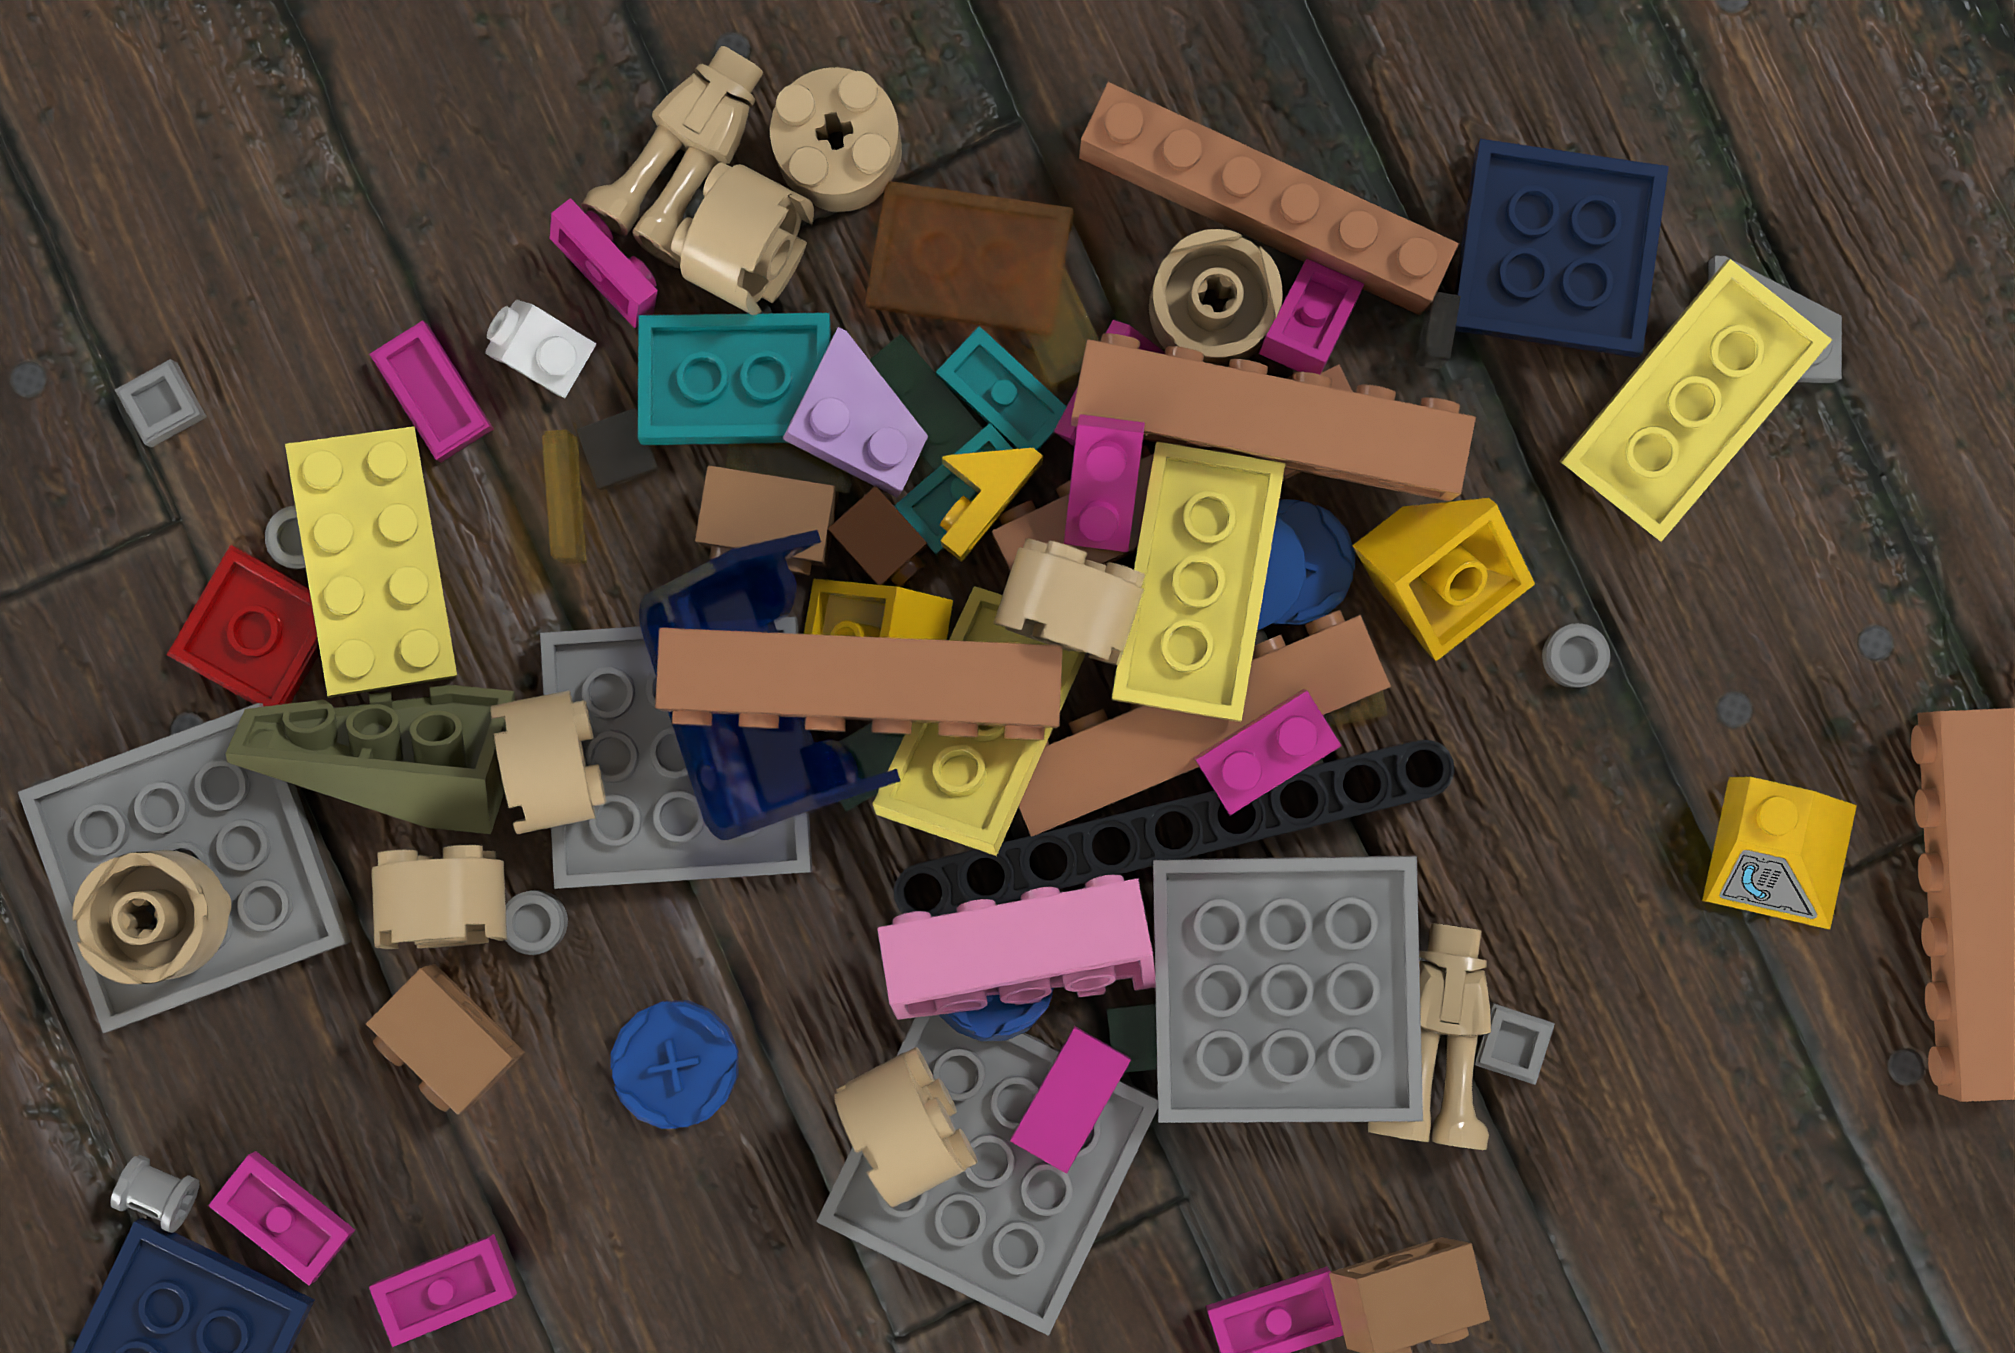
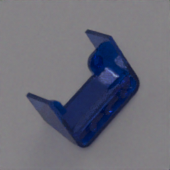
[639,530,901,841]

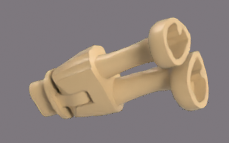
[581,46,763,269]
[1368,923,1491,1150]

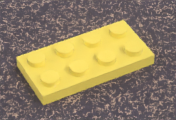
[1560,259,1832,542]
[285,426,457,698]
[1112,441,1285,722]
[873,586,1086,856]

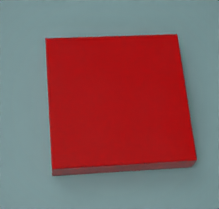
[167,545,320,707]

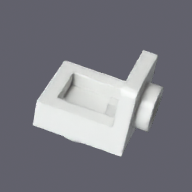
[485,300,596,398]

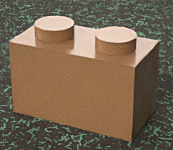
[695,465,839,576]
[366,964,525,1115]
[1329,1237,1490,1353]

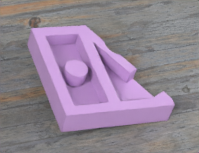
[783,327,928,497]

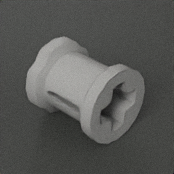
[111,1155,199,1233]

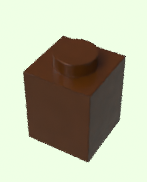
[828,486,929,588]

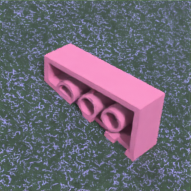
[878,875,1156,1020]

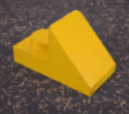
[939,448,1043,562]

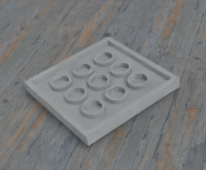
[540,617,813,889]
[18,703,351,1033]
[1153,856,1423,1123]
[816,1015,1158,1336]

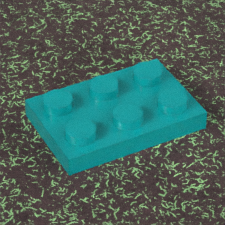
[638,313,831,445]

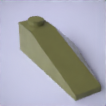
[225,685,515,834]

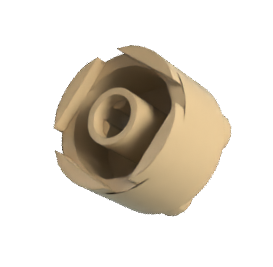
[770,67,902,212]
[671,162,814,315]
[1149,229,1283,367]
[993,538,1145,665]
[491,690,606,834]
[372,845,507,949]
[73,850,231,984]
[834,1047,978,1208]

